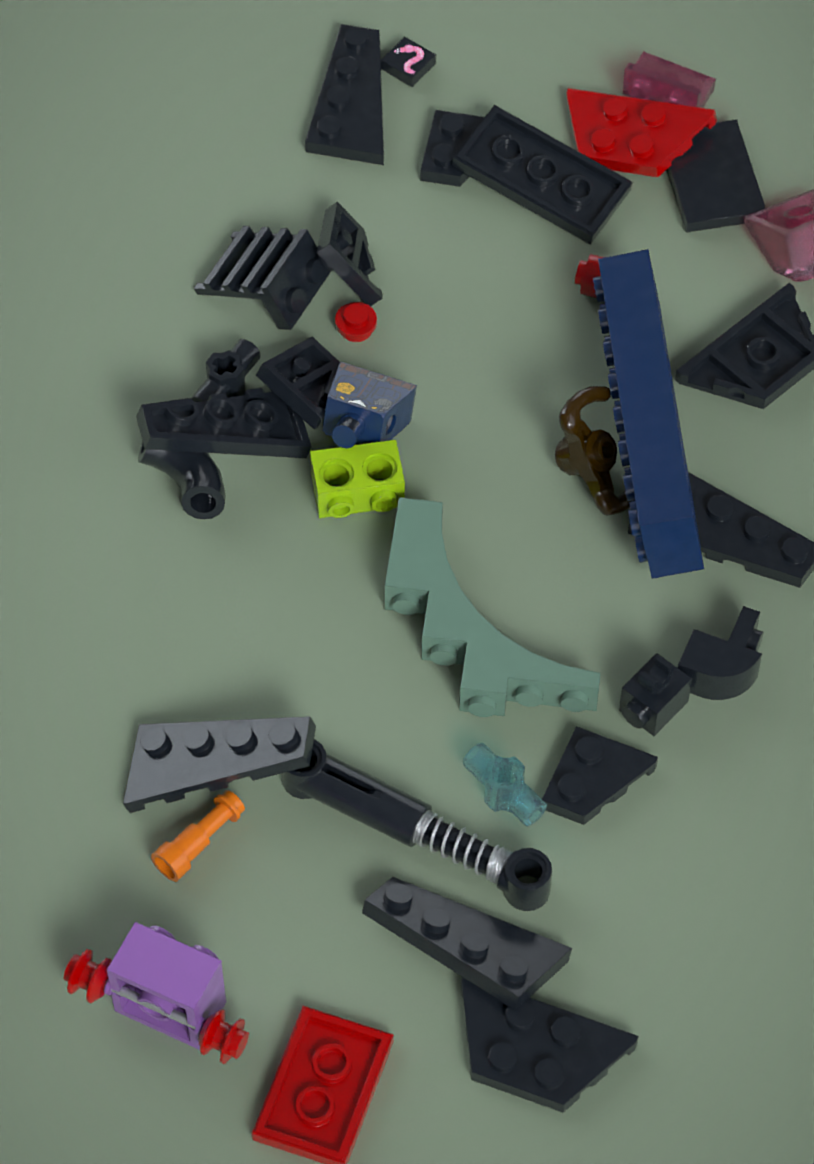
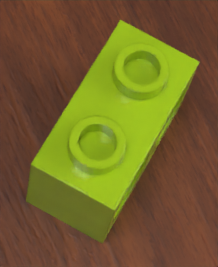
[310,440,405,518]

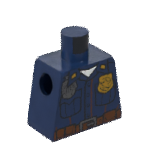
[323,362,417,448]

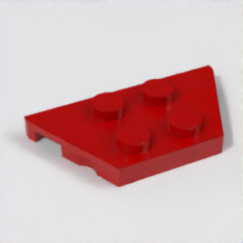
[566,88,717,178]

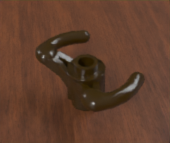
[555,386,635,516]

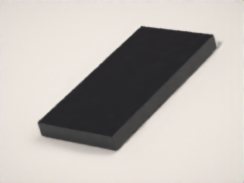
[451,105,633,245]

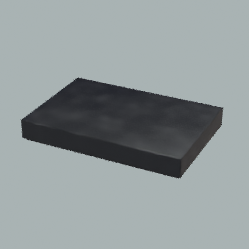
[667,119,767,233]

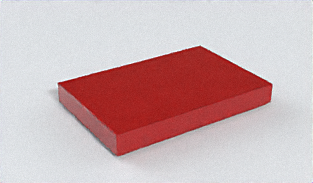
[252,1006,394,1164]

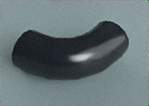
[138,440,226,520]

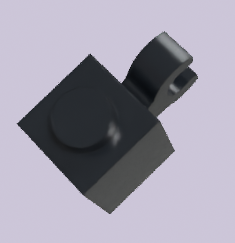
[619,653,692,736]

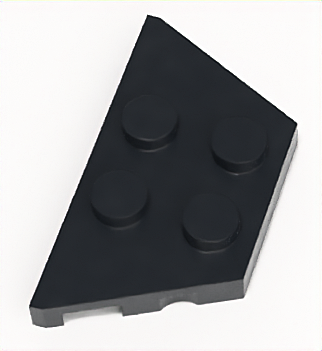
[675,282,814,409]
[461,978,639,1113]

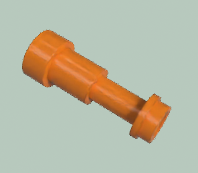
[151,790,245,882]

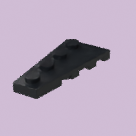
[136,388,312,458]

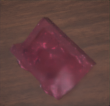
[622,51,716,108]

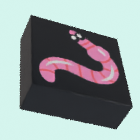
[381,37,436,87]

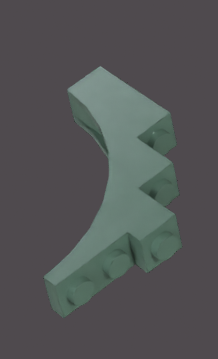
[385,497,601,717]

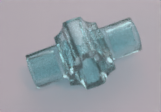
[463,743,547,826]

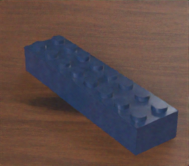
[593,249,704,579]

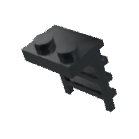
[194,226,331,330]

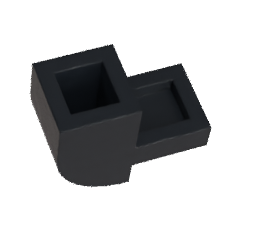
[678,606,764,700]

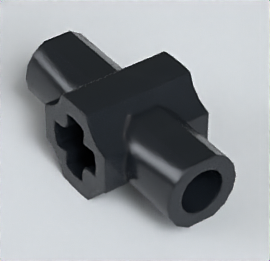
[191,339,261,402]

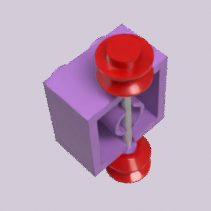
[63,922,249,1064]

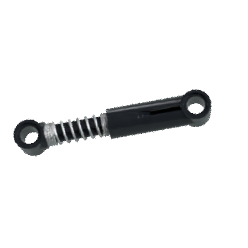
[282,739,552,911]

